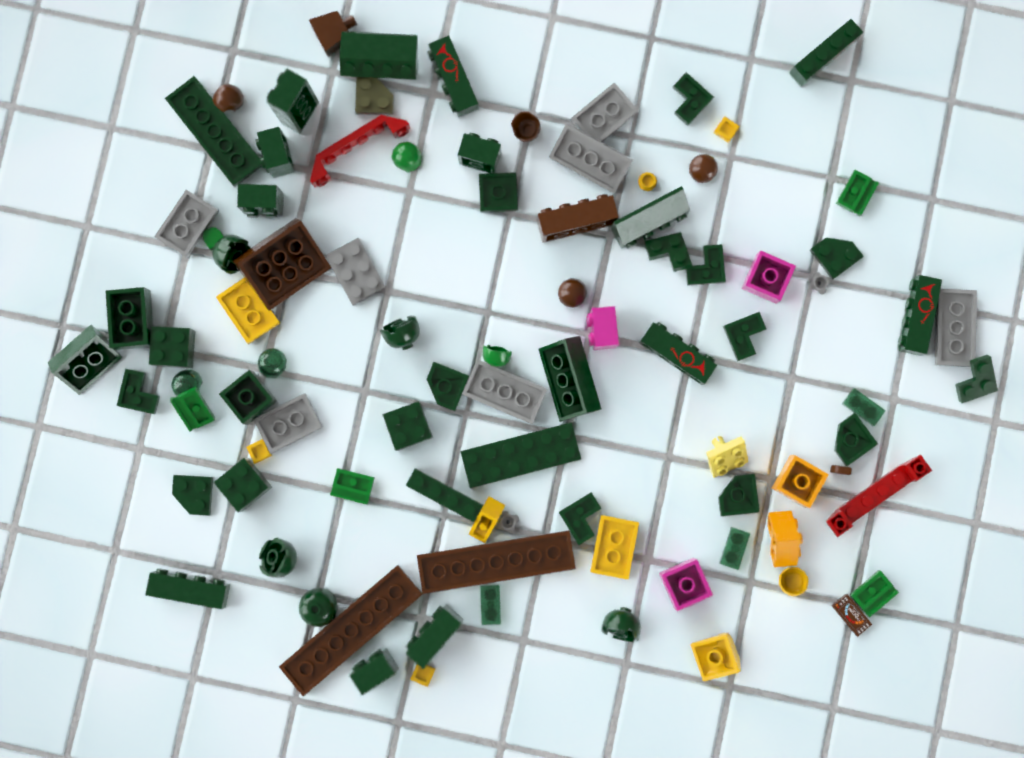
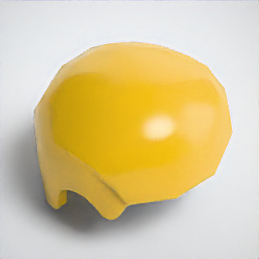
[779,567,809,597]

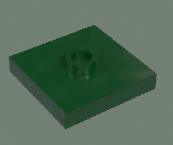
[479,172,518,213]

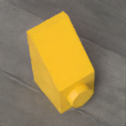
[469,496,506,543]

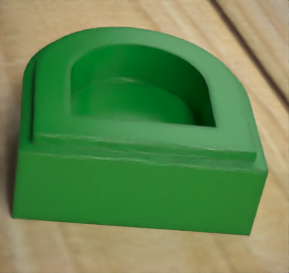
[203,227,224,250]

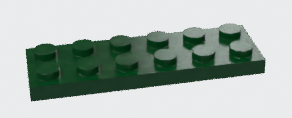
[164,76,262,187]
[460,422,581,488]

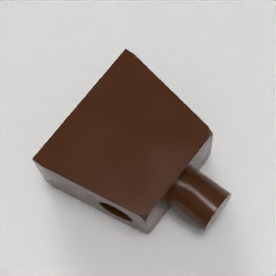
[309,11,357,57]

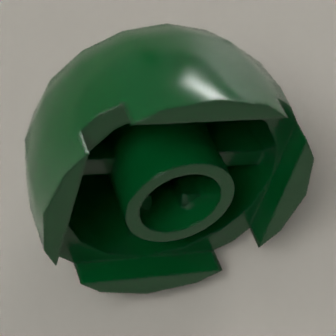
[212,235,251,274]
[380,315,420,350]
[259,538,297,578]
[299,588,338,627]
[601,607,641,642]

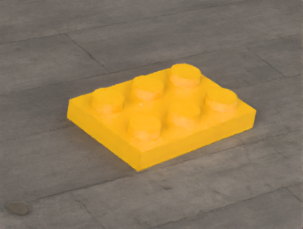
[216,278,280,344]
[590,515,639,580]

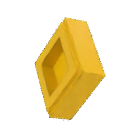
[713,116,740,143]
[246,439,273,464]
[410,665,436,687]

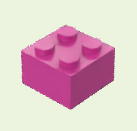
[741,250,796,304]
[587,306,619,350]
[659,558,713,611]

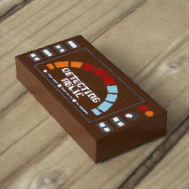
[831,594,873,637]

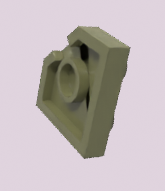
[355,77,394,115]

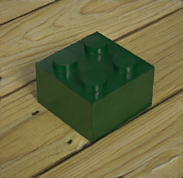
[255,126,295,178]
[457,133,501,173]
[237,184,284,218]
[148,326,196,368]
[219,370,277,425]
[382,401,433,451]
[214,458,273,512]
[349,648,399,696]

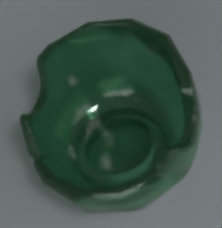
[257,348,287,379]
[171,369,203,396]

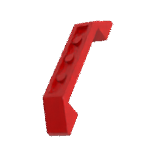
[310,115,411,188]
[825,454,933,538]

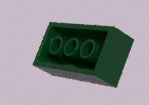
[266,68,319,134]

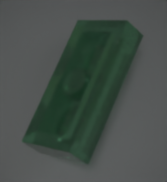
[842,388,886,426]
[719,527,751,570]
[480,584,501,625]

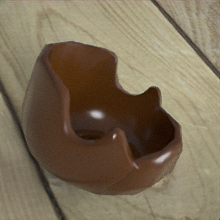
[213,84,244,112]
[511,111,541,142]
[689,154,718,183]
[558,278,587,308]

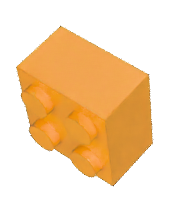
[771,455,829,508]

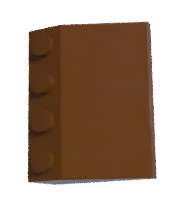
[233,218,332,311]

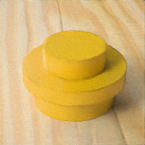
[638,172,657,191]

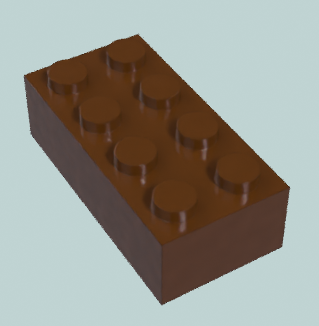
[537,194,619,243]

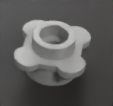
[808,272,831,294]
[497,511,519,533]

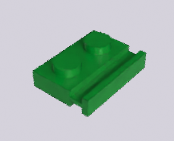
[835,169,879,217]
[170,386,215,432]
[330,468,375,505]
[850,570,899,617]

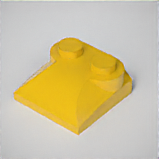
[690,633,741,681]

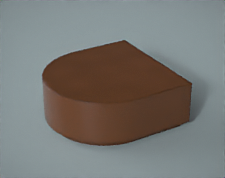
[830,465,852,475]

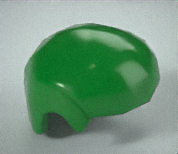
[391,142,422,172]
[482,344,512,367]

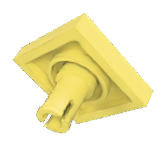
[706,436,748,478]

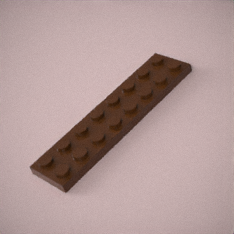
[417,530,576,594]
[279,564,423,697]

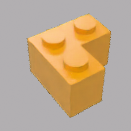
[767,511,803,568]

